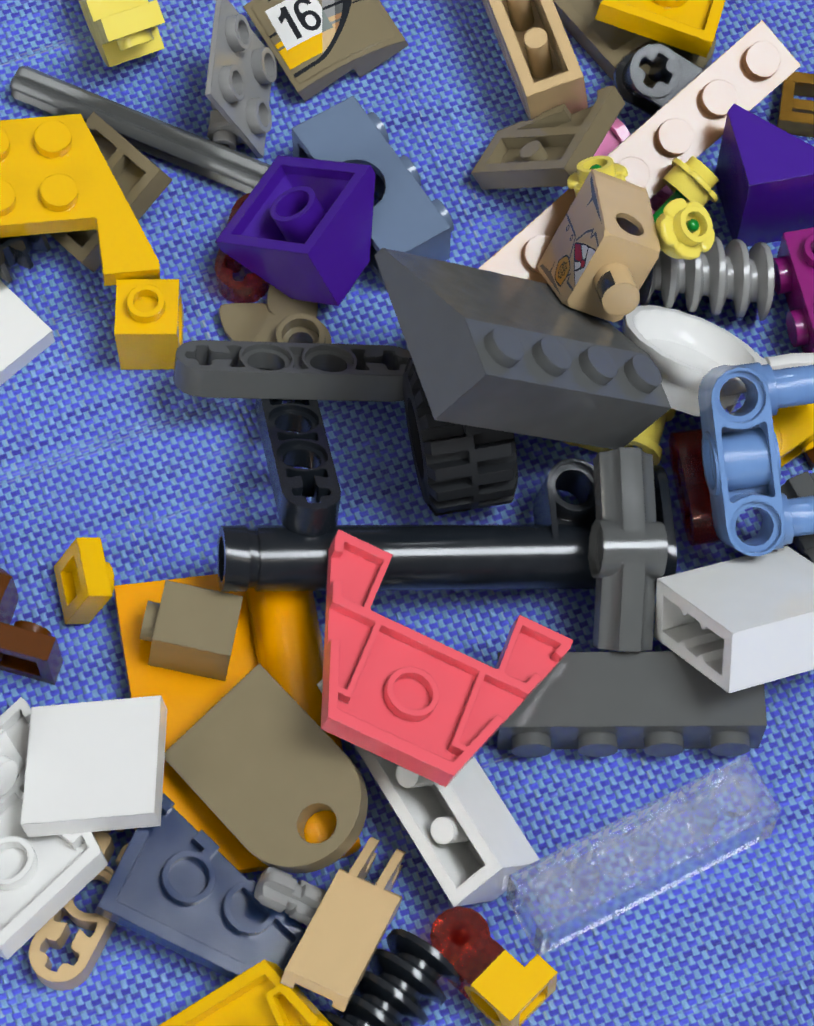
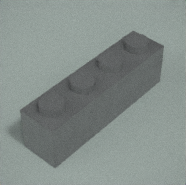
[496,651,767,758]

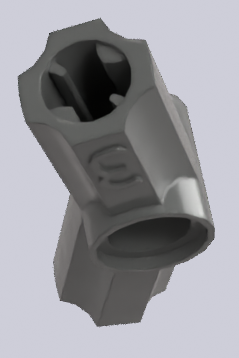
[588,447,668,652]

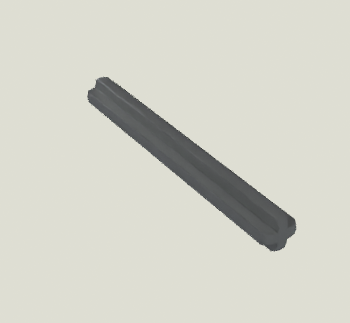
[10,66,271,195]

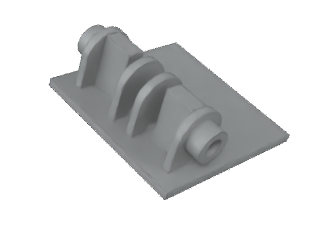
[205,0,277,158]

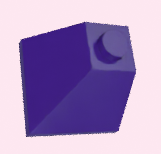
[215,155,376,306]

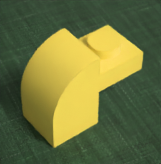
[78,0,165,67]

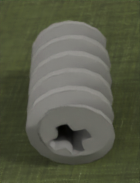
[639,236,775,321]

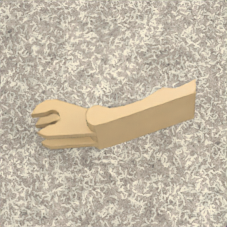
[280,837,406,1012]

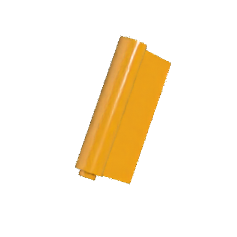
[114,574,361,873]

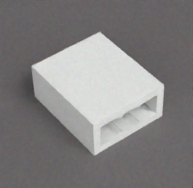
[654,545,814,693]

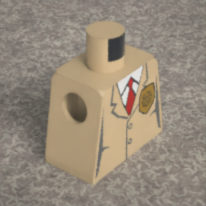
[537,169,661,323]

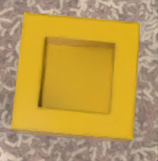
[53,537,114,624]

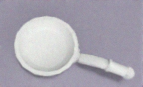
[622,305,814,416]

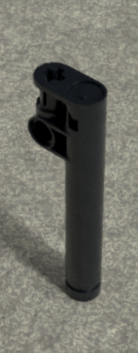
[217,458,677,592]

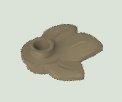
[219,284,332,344]

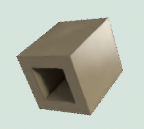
[140,580,243,681]

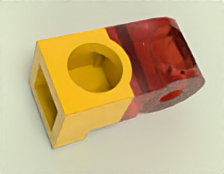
[430,906,558,1026]

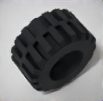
[403,358,518,516]

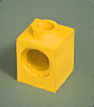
[114,279,184,370]

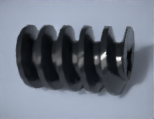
[319,929,462,1026]

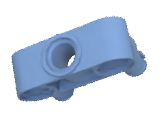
[698,362,814,556]

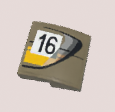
[243,0,409,101]

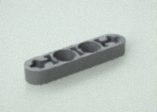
[173,340,412,402]

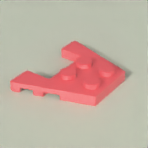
[321,529,573,787]

